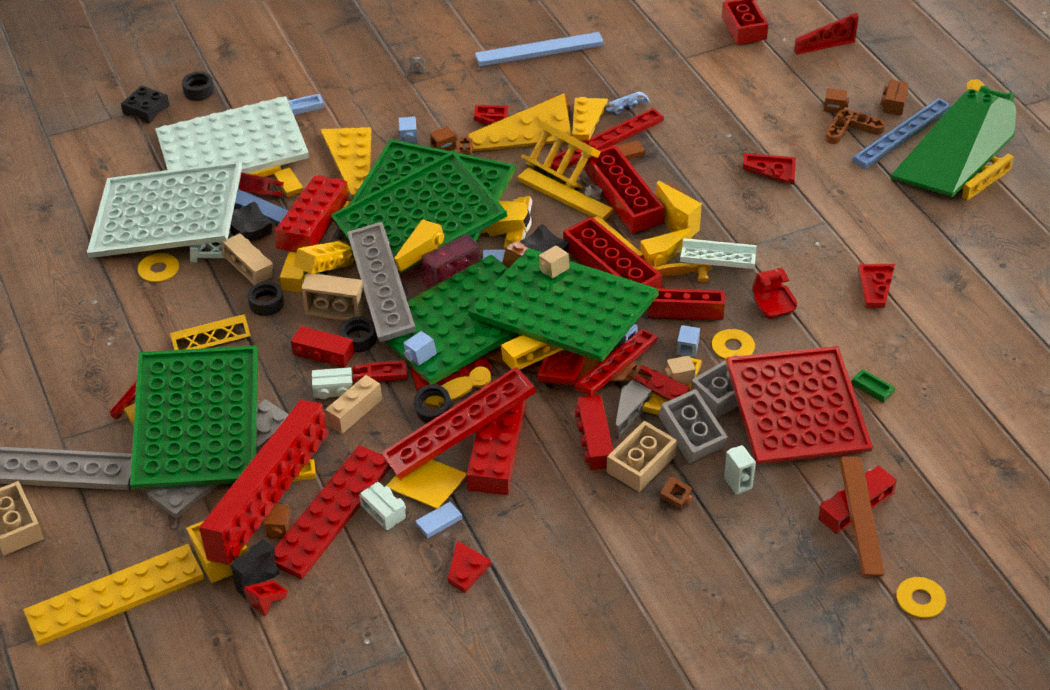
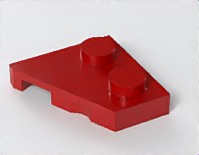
[474,105,508,125]
[448,541,491,593]

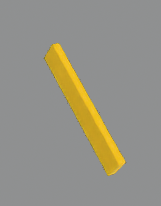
[518,168,613,221]

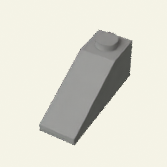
[615,380,652,439]

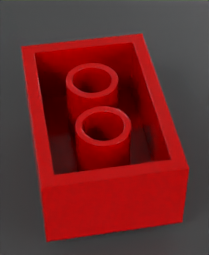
[722,0,769,45]

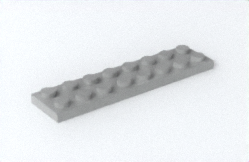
[347,222,416,342]
[148,399,289,519]
[0,447,132,490]

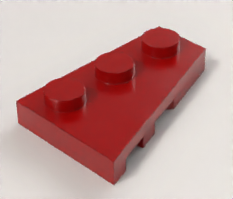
[743,153,796,185]
[858,264,895,308]

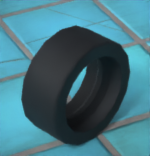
[182,72,214,101]
[247,282,284,316]
[340,317,376,352]
[413,384,452,423]

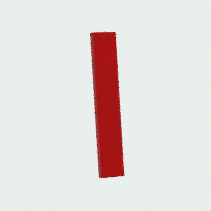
[575,329,658,397]

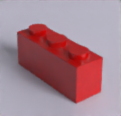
[291,326,354,368]

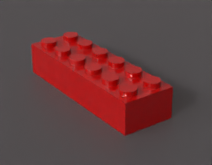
[584,145,665,234]
[275,176,348,252]
[563,216,662,288]
[467,384,527,495]

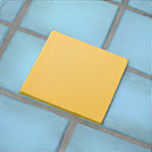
[385,460,467,509]

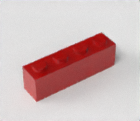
[648,288,725,320]
[574,395,614,470]
[818,465,897,534]

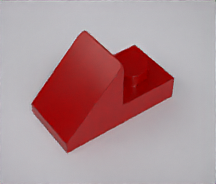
[243,580,288,616]

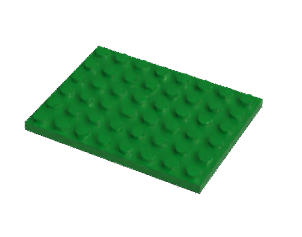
[349,139,516,246]
[331,151,508,274]
[468,248,659,362]
[372,255,519,384]
[130,346,258,489]

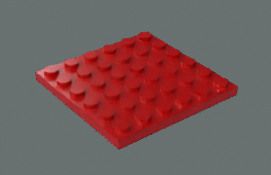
[725,346,873,465]

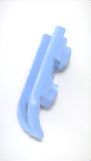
[606,92,650,114]

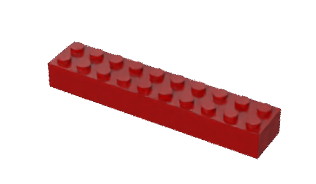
[199,400,328,565]

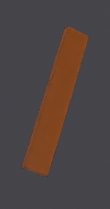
[839,457,885,577]

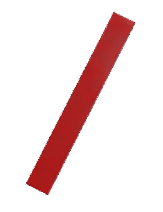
[550,108,664,172]

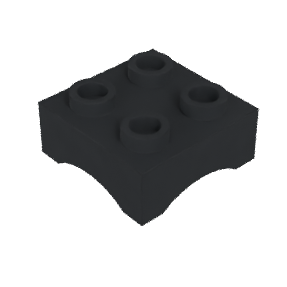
[121,85,170,124]
[229,201,272,241]
[519,224,569,253]
[231,539,280,600]

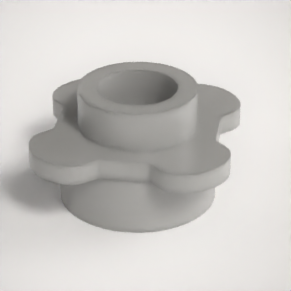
[409,57,425,73]
[584,184,602,200]

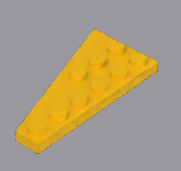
[469,93,571,152]
[321,127,372,199]

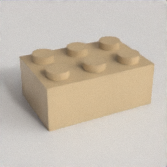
[301,273,365,321]
[607,421,677,492]
[0,481,44,556]

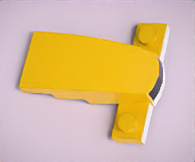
[480,196,532,249]

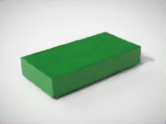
[851,369,895,403]

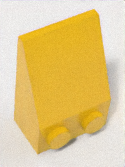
[656,181,702,237]
[186,521,248,583]

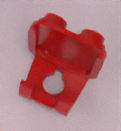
[752,268,798,319]

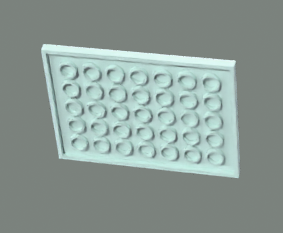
[155,96,310,174]
[87,161,242,258]

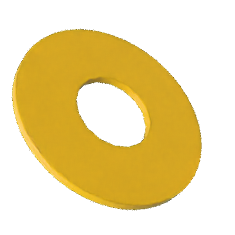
[138,253,179,282]
[712,329,755,360]
[896,577,946,618]

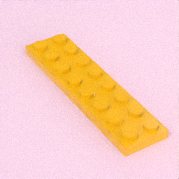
[23,544,204,646]

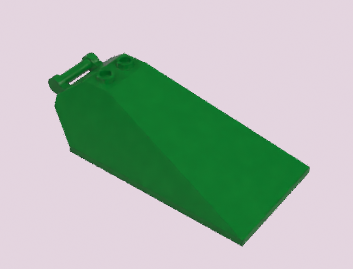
[891,85,1016,197]

